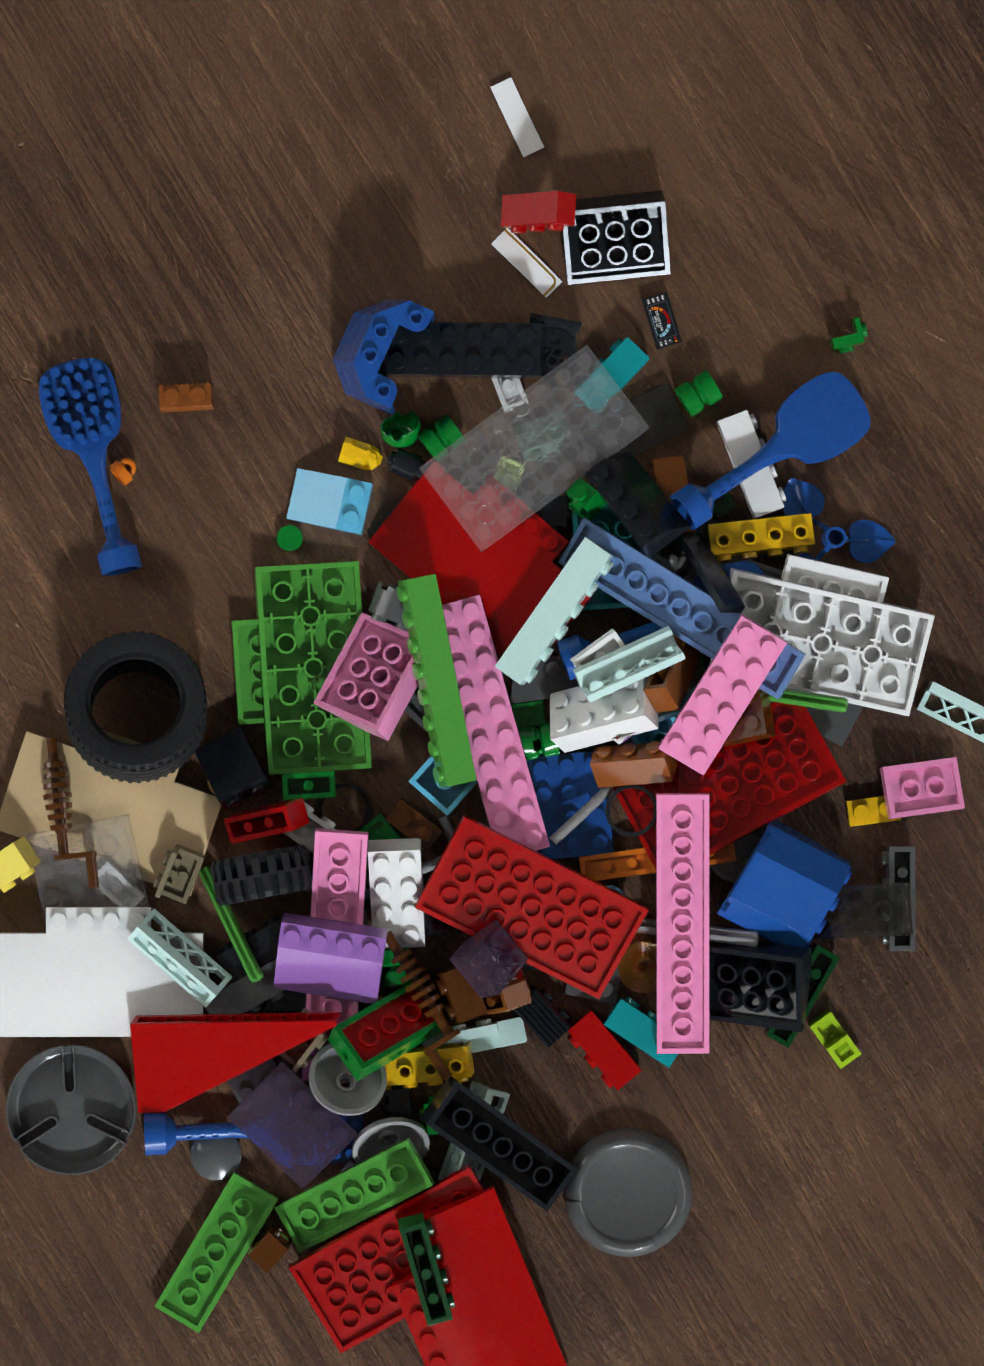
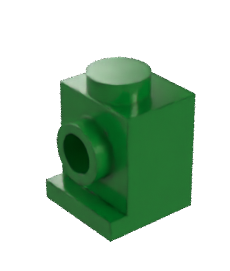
[566,477,606,520]

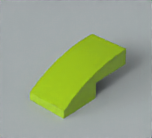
[808,1009,861,1069]

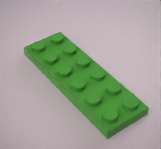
[274,1137,435,1253]
[154,1172,279,1333]

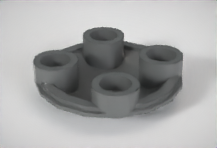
[190,1138,241,1180]

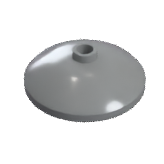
[308,1044,387,1116]
[352,1117,430,1164]

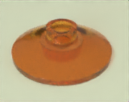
[618,941,656,993]

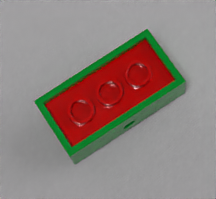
[328,983,446,1081]

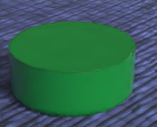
[277,525,303,551]

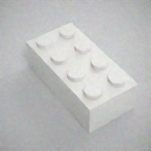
[550,676,659,753]
[368,838,426,948]

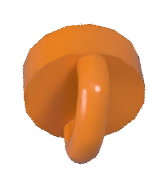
[109,458,136,486]

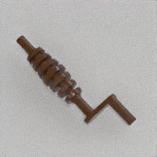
[43,737,99,889]
[386,931,461,1081]

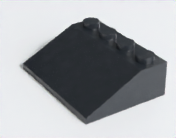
[562,190,671,285]
[709,941,811,1032]

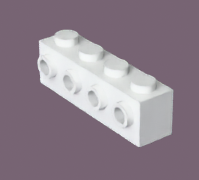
[716,410,786,519]

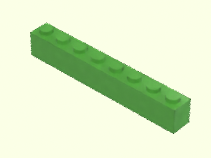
[397,574,477,787]

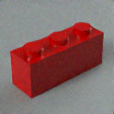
[501,191,576,234]
[224,798,310,844]
[567,1009,642,1090]

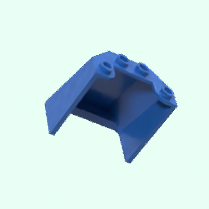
[333,300,435,415]
[717,820,853,947]

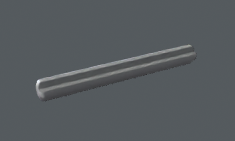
[636,918,759,947]

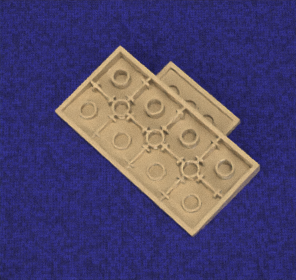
[0,729,222,896]

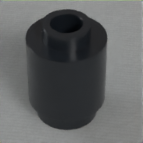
[387,448,427,481]

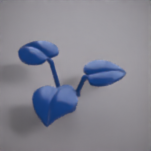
[782,478,895,563]

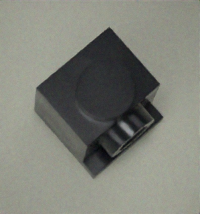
[383,1086,413,1119]

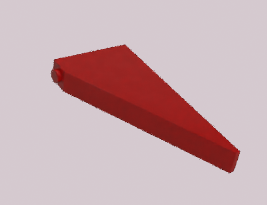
[130,1012,341,1113]

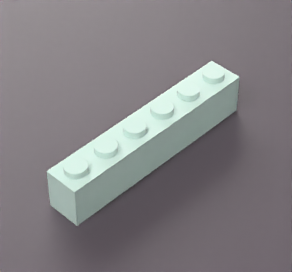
[495,537,614,685]

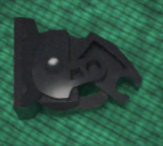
[529,313,582,389]

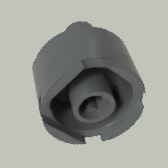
[369,580,408,631]

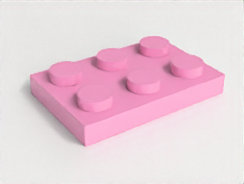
[880,757,965,819]

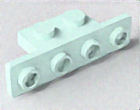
[422,1017,527,1053]

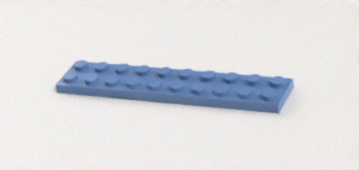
[558,518,806,700]

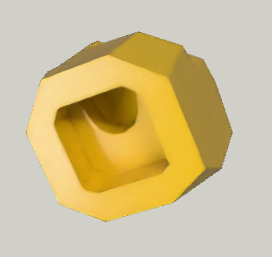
[338,437,383,471]

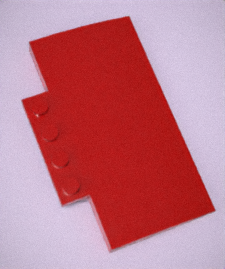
[369,462,593,657]
[392,1186,568,1366]

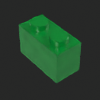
[282,771,337,800]

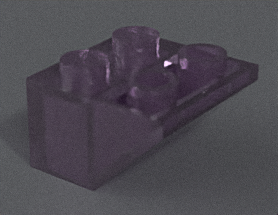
[450,920,528,998]

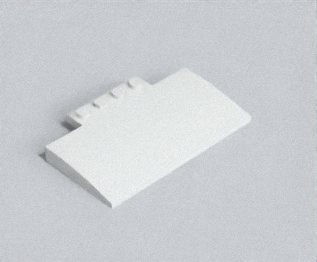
[709,554,935,716]
[0,907,204,1037]

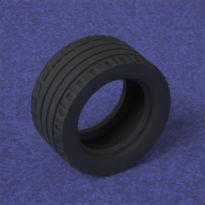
[64,631,207,783]

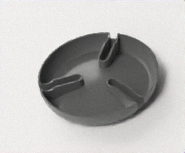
[6,1045,136,1175]
[564,1127,693,1257]

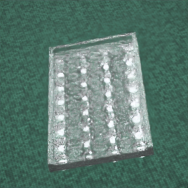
[419,345,649,552]

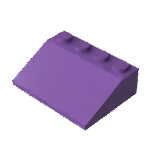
[273,913,388,1004]

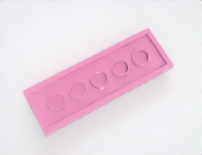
[658,614,787,776]

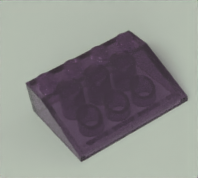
[227,1060,358,1189]

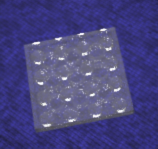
[26,814,149,923]

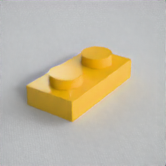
[845,796,901,827]

